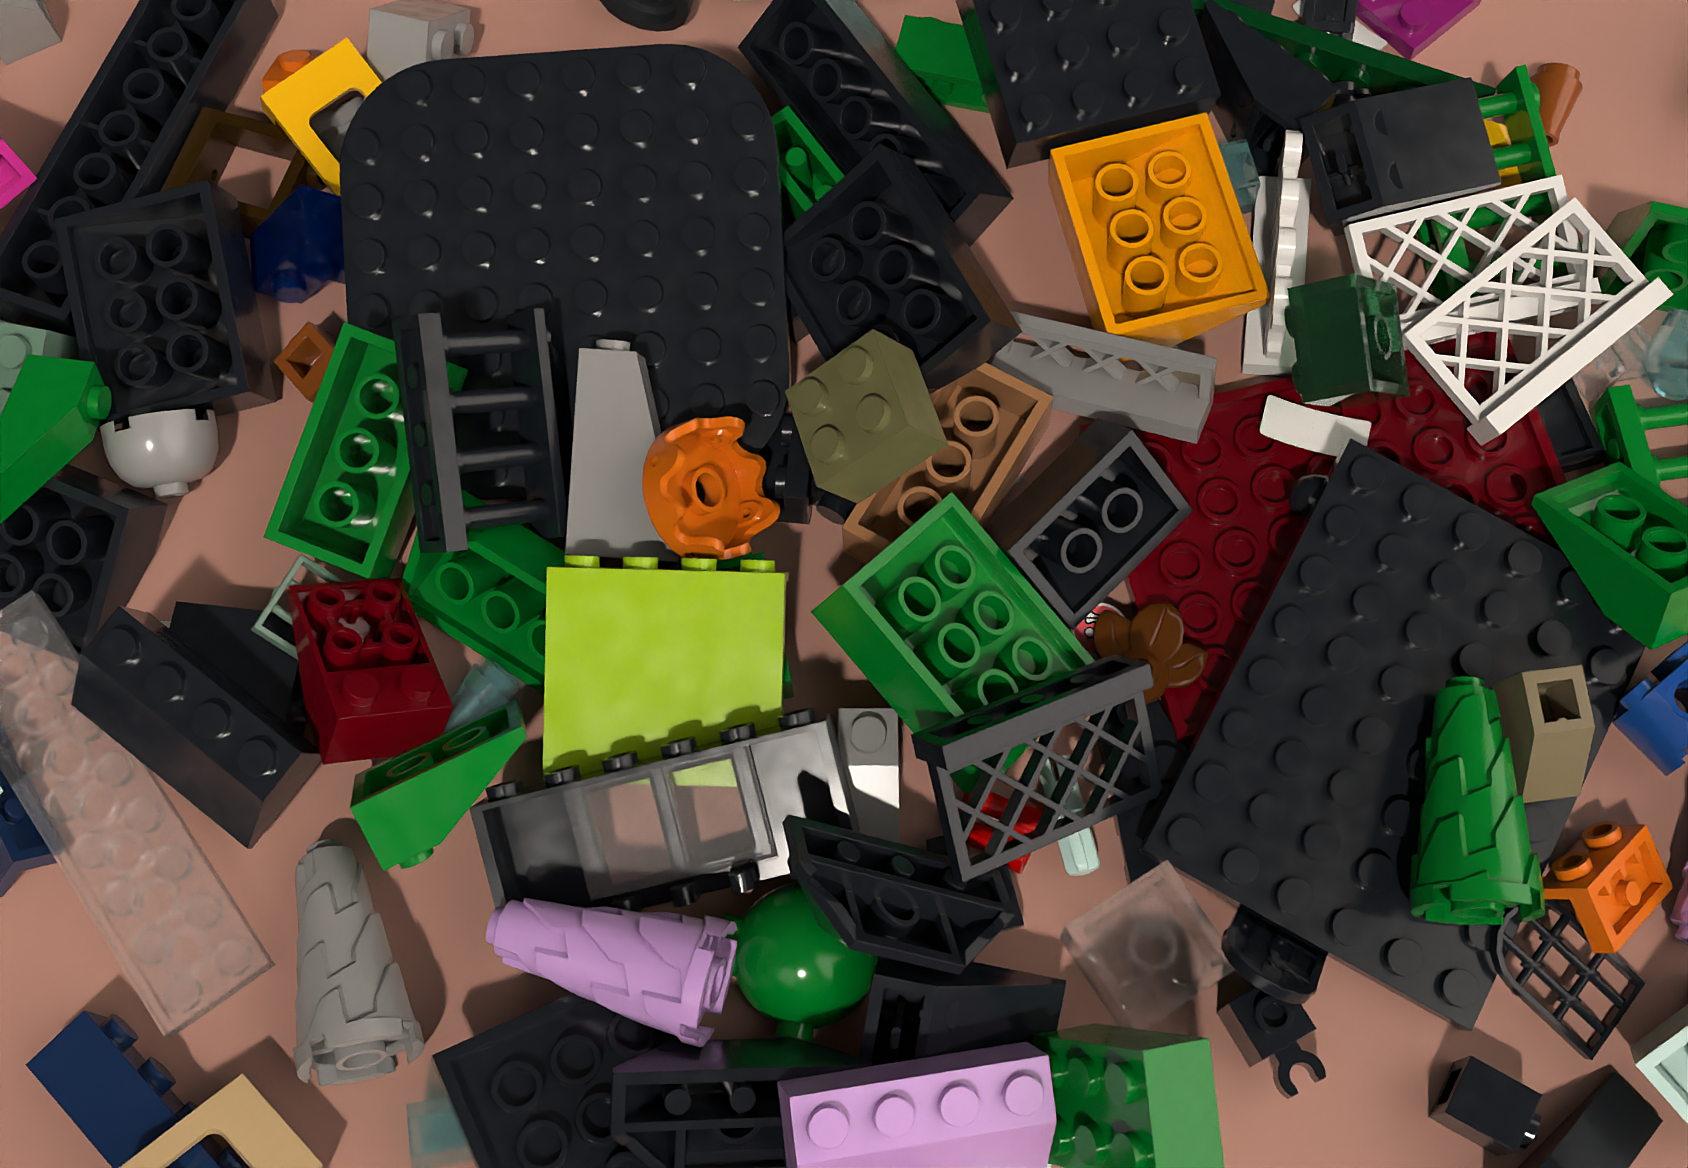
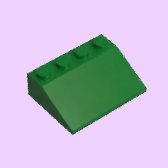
[811,492,1095,794]

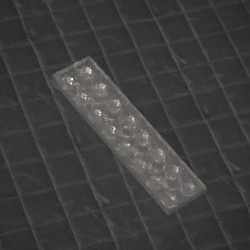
[0,590,275,1037]

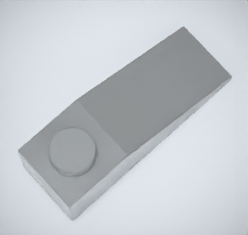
[838,708,900,843]

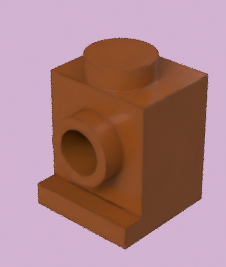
[273,321,337,403]

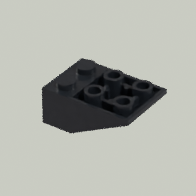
[1199,0,1339,177]
[1299,77,1501,237]
[859,956,1066,1066]

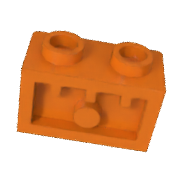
[1542,821,1673,953]

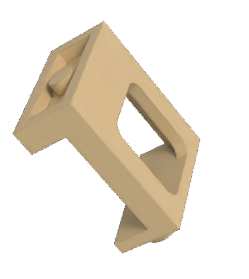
[119,1073,323,1168]

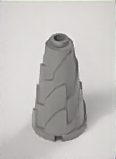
[292,839,424,1086]

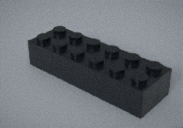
[738,0,1014,248]

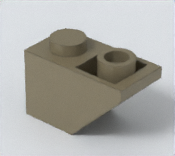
[1492,665,1595,803]

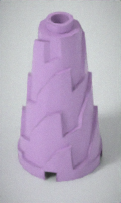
[486,898,738,1047]

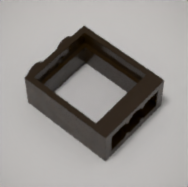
[160,106,326,251]

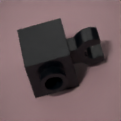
[1217,987,1326,1099]

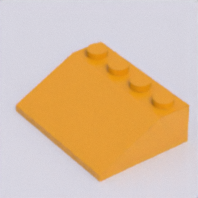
[1048,112,1271,362]

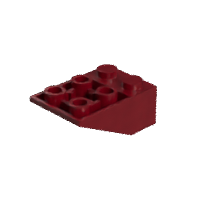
[287,578,453,765]

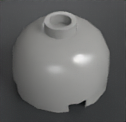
[100,409,220,499]

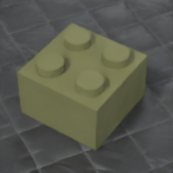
[785,329,948,504]

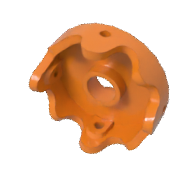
[642,416,780,562]

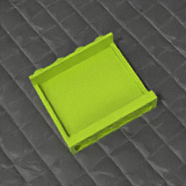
[542,555,789,787]

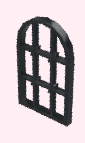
[1490,899,1646,1060]

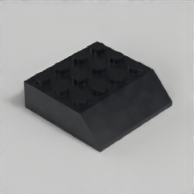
[955,0,1221,169]

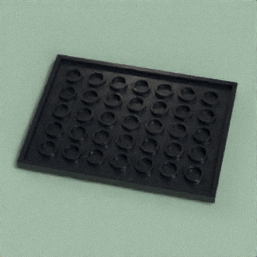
[1138,438,1646,1031]

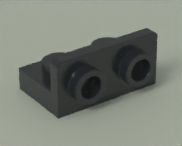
[761,413,813,525]

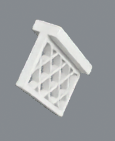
[1344,174,1602,358]
[1399,197,1673,446]

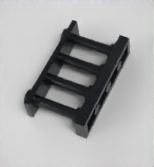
[392,308,569,553]

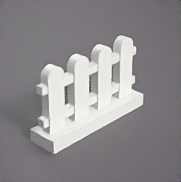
[1242,130,1311,377]

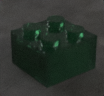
[1284,273,1410,408]

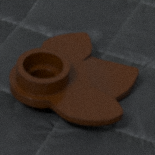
[1093,602,1208,704]

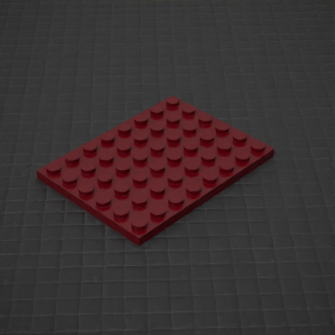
[1079,331,1567,742]

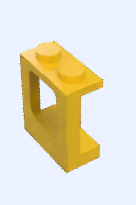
[260,37,382,210]

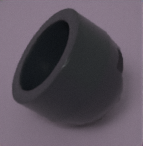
[1289,474,1327,519]

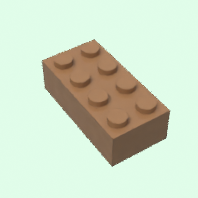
[842,362,1053,564]

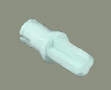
[1039,755,1100,876]

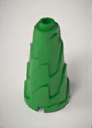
[1410,676,1546,926]

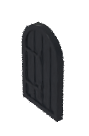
[1221,907,1327,1004]

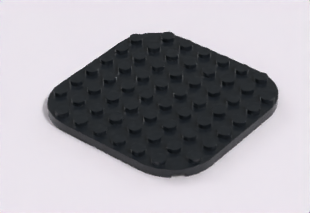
[340,44,791,500]

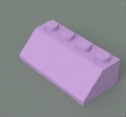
[777,1042,1057,1168]

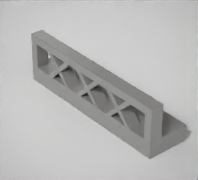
[991,310,1217,444]

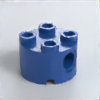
[1611,641,1688,776]

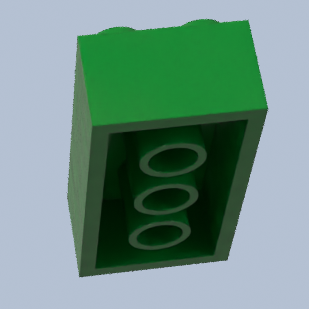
[264,322,468,579]

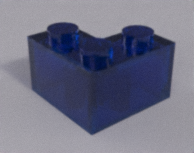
[249,185,345,304]

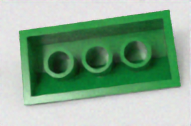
[402,490,570,695]

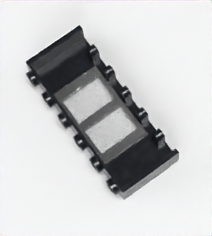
[469,708,860,912]

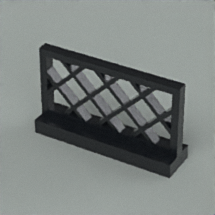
[911,654,1163,882]

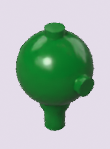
[724,882,878,1043]

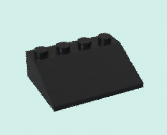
[783,144,1023,395]
[54,179,277,432]
[0,464,168,664]

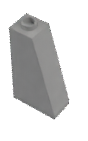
[565,339,682,562]

